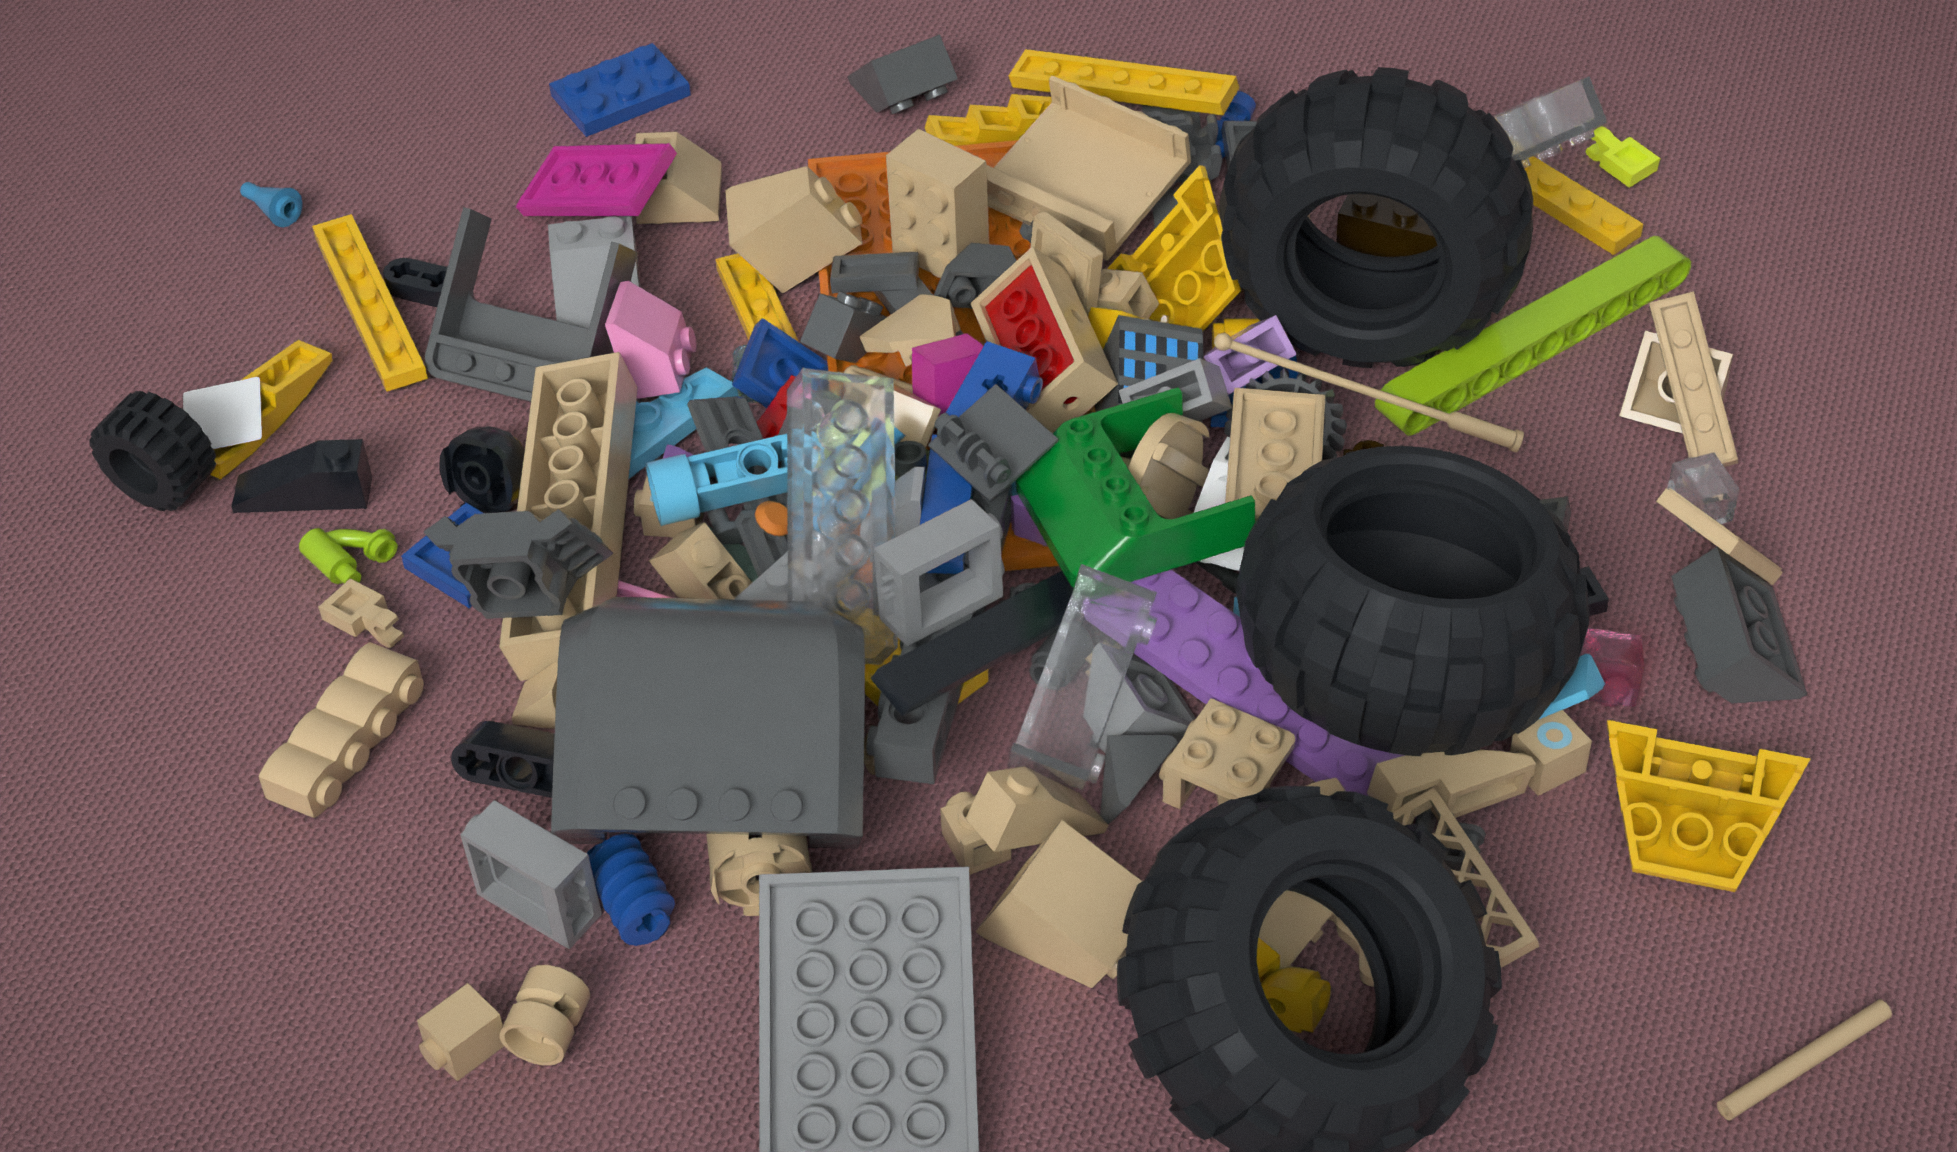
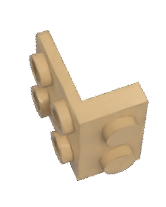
[1159,698,1295,809]

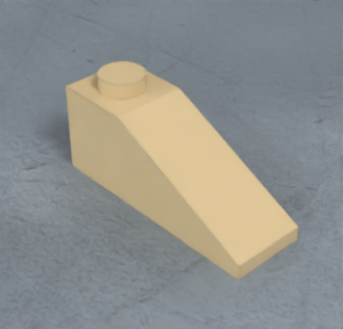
[965,766,1109,852]

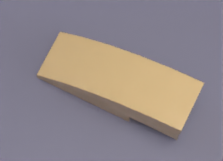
[1367,750,1536,821]

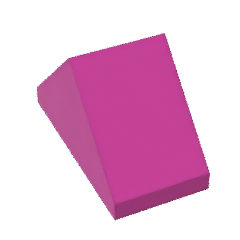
[912,333,984,417]

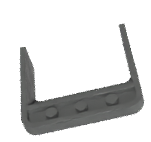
[425,207,638,402]

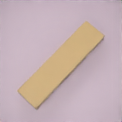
[1649,291,1738,474]

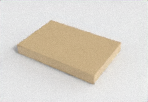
[1656,488,1783,585]

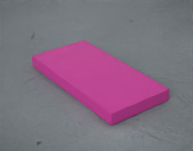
[516,143,677,216]

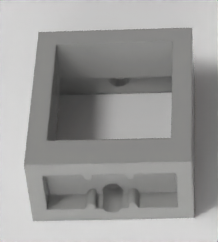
[874,499,1005,646]
[460,800,602,949]

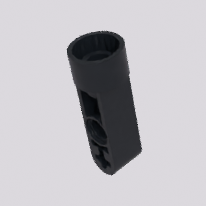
[451,721,555,798]

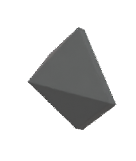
[1100,735,1178,824]

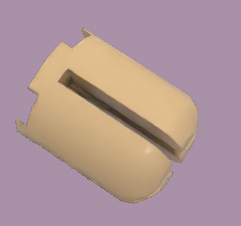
[706,834,812,916]

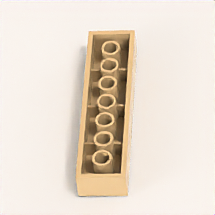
[499,352,638,681]

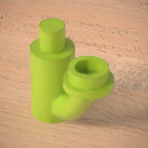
[299,528,398,584]

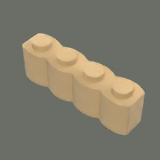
[259,642,424,818]

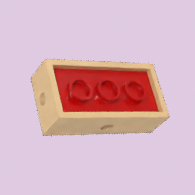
[971,247,1118,433]

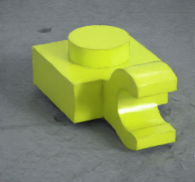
[1585,126,1660,188]

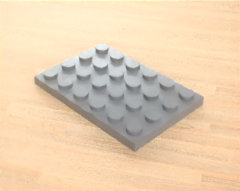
[759,867,979,1152]

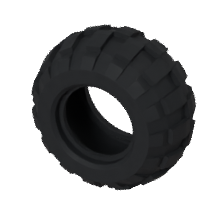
[1219,67,1534,368]
[1236,446,1590,757]
[1117,786,1502,1152]

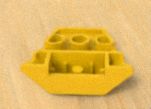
[1107,165,1241,332]
[1606,720,1810,892]

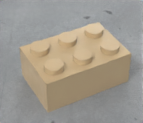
[886,129,989,278]

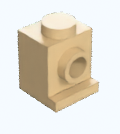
[940,792,1011,875]

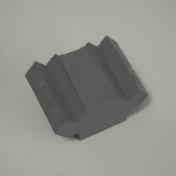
[424,509,614,619]

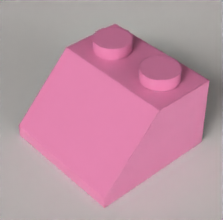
[605,281,696,399]

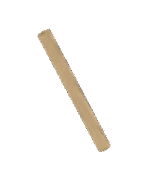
[1717,999,1892,1121]

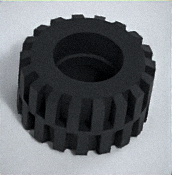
[89,391,216,511]

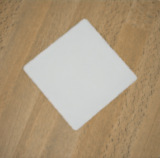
[183,377,262,449]

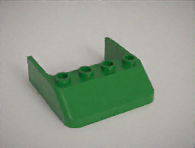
[1015,387,1255,593]

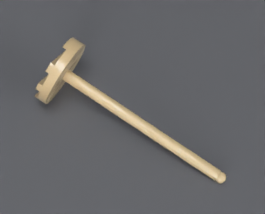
[843,365,1210,519]

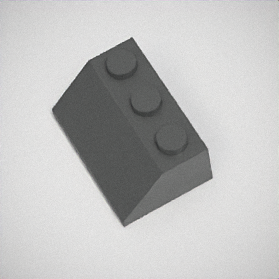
[1671,547,1807,703]

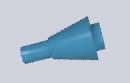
[240,182,303,227]

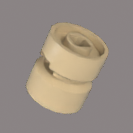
[499,965,590,1065]

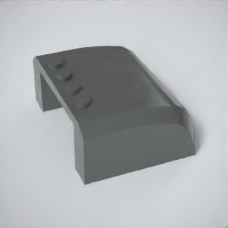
[551,597,865,849]

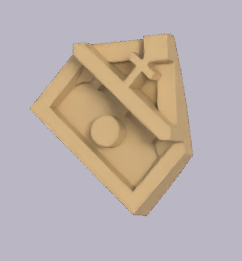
[859,294,960,366]

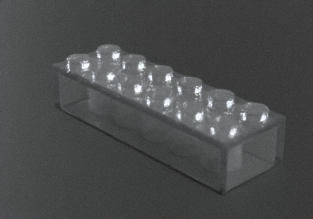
[787,368,898,665]

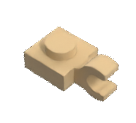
[318,578,404,648]

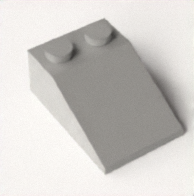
[548,216,640,329]

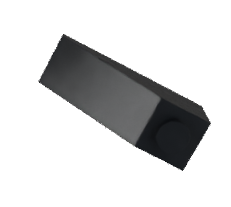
[231,439,372,513]

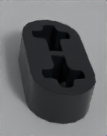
[383,258,448,307]

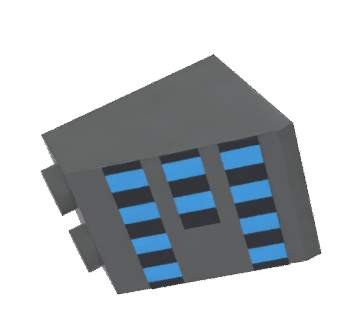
[1095,315,1203,458]

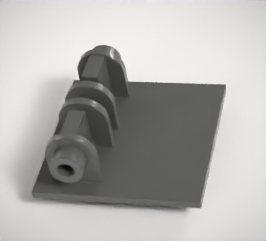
[928,384,1059,503]

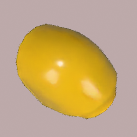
[1261,967,1331,1033]

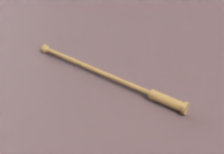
[1214,333,1524,453]

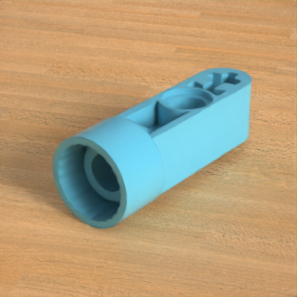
[646,431,823,526]

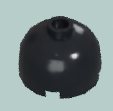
[439,426,525,513]

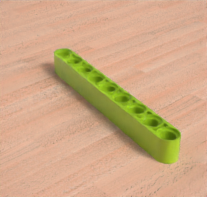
[1375,236,1691,436]

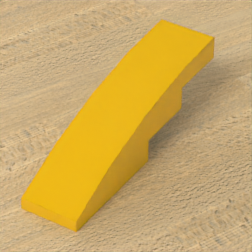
[925,94,1052,146]
[210,340,333,479]

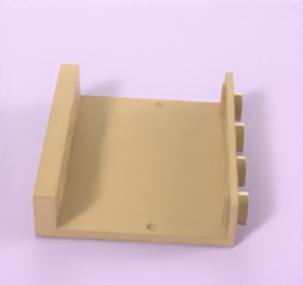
[986,76,1191,261]

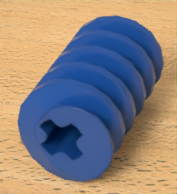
[587,833,675,946]

